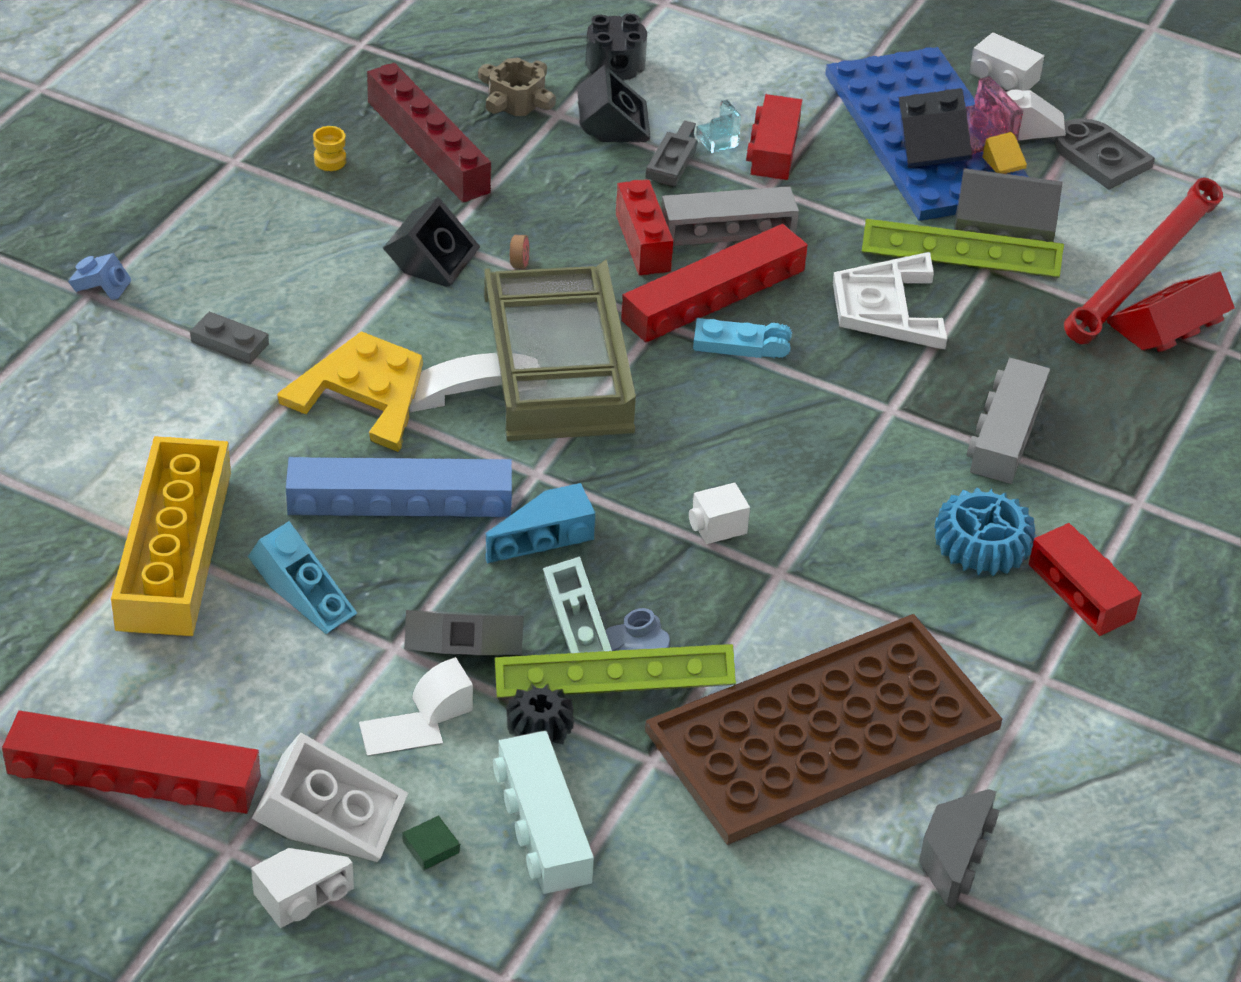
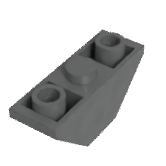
[404,610,524,655]
[919,789,1000,909]

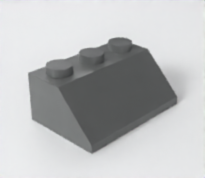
[954,168,1063,242]

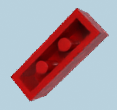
[746,94,803,180]
[616,179,673,276]
[1028,523,1142,636]

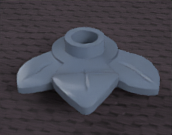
[605,608,670,651]

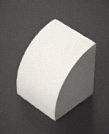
[412,657,473,726]

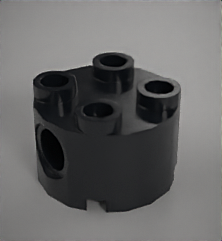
[585,14,648,81]

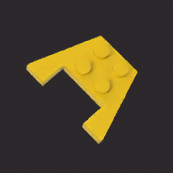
[277,331,423,452]

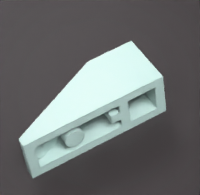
[543,557,612,653]

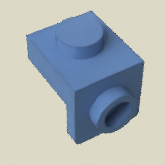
[68,253,131,300]

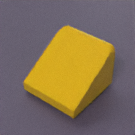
[983,132,1027,174]

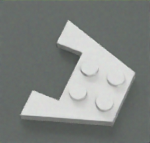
[833,252,947,350]

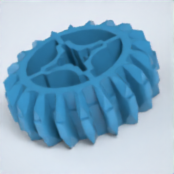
[934,487,1036,577]

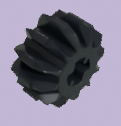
[506,683,574,745]

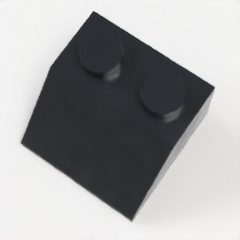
[577,65,651,142]
[898,88,972,168]
[383,196,480,287]

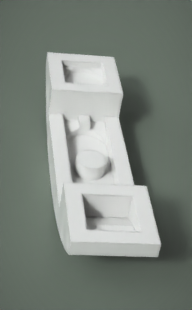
[409,353,547,412]

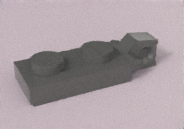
[645,120,698,186]

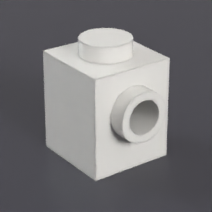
[689,483,750,544]

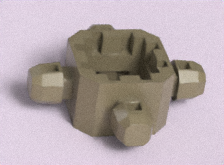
[478,58,556,116]

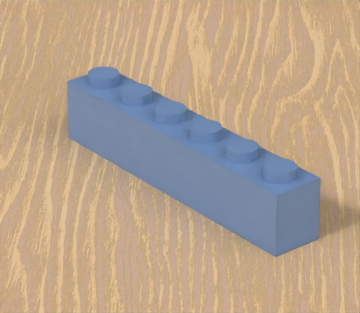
[286,457,512,517]

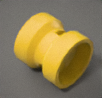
[313,126,346,171]

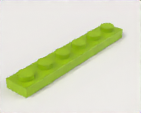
[861,219,1064,278]
[495,644,736,699]

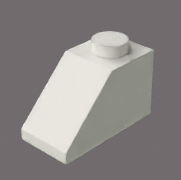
[999,90,1065,140]

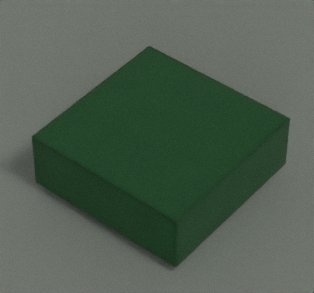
[402,815,460,870]

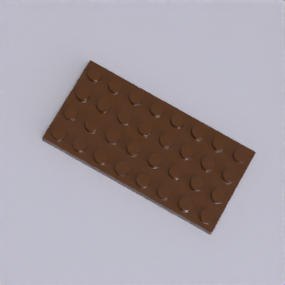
[645,614,1003,845]

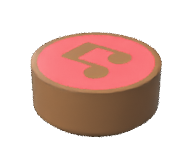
[510,235,529,269]

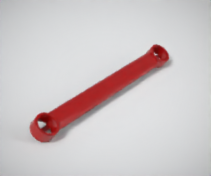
[1064,178,1223,344]

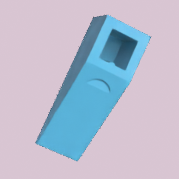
[248,521,357,634]

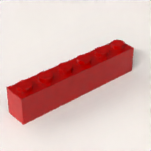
[621,223,808,343]
[2,710,261,814]

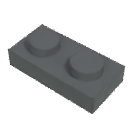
[190,311,269,364]

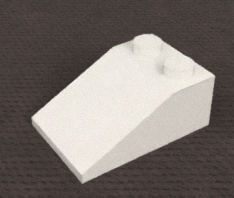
[252,733,408,862]

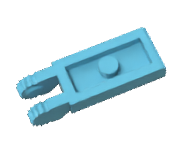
[693,318,792,358]

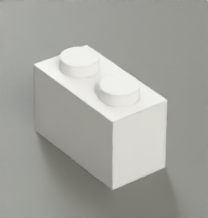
[969,32,1045,91]

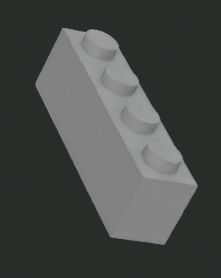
[661,187,799,246]
[967,358,1050,484]

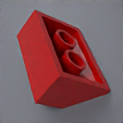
[1107,271,1235,352]

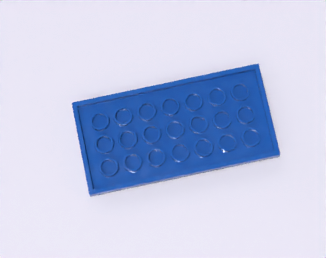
[825,47,1029,221]

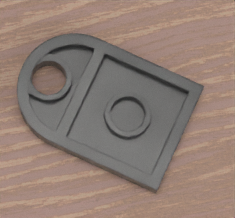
[1055,118,1155,190]

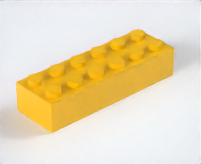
[111,436,231,636]

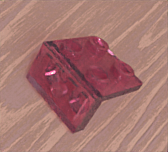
[966,76,1023,154]

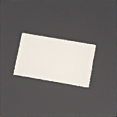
[359,712,443,756]

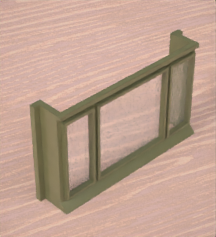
[483,259,636,441]

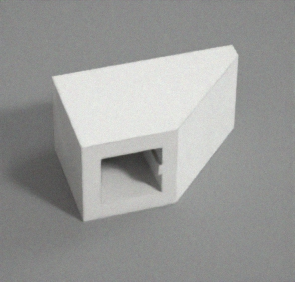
[251,848,354,928]

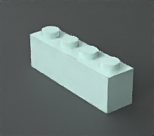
[493,731,594,894]

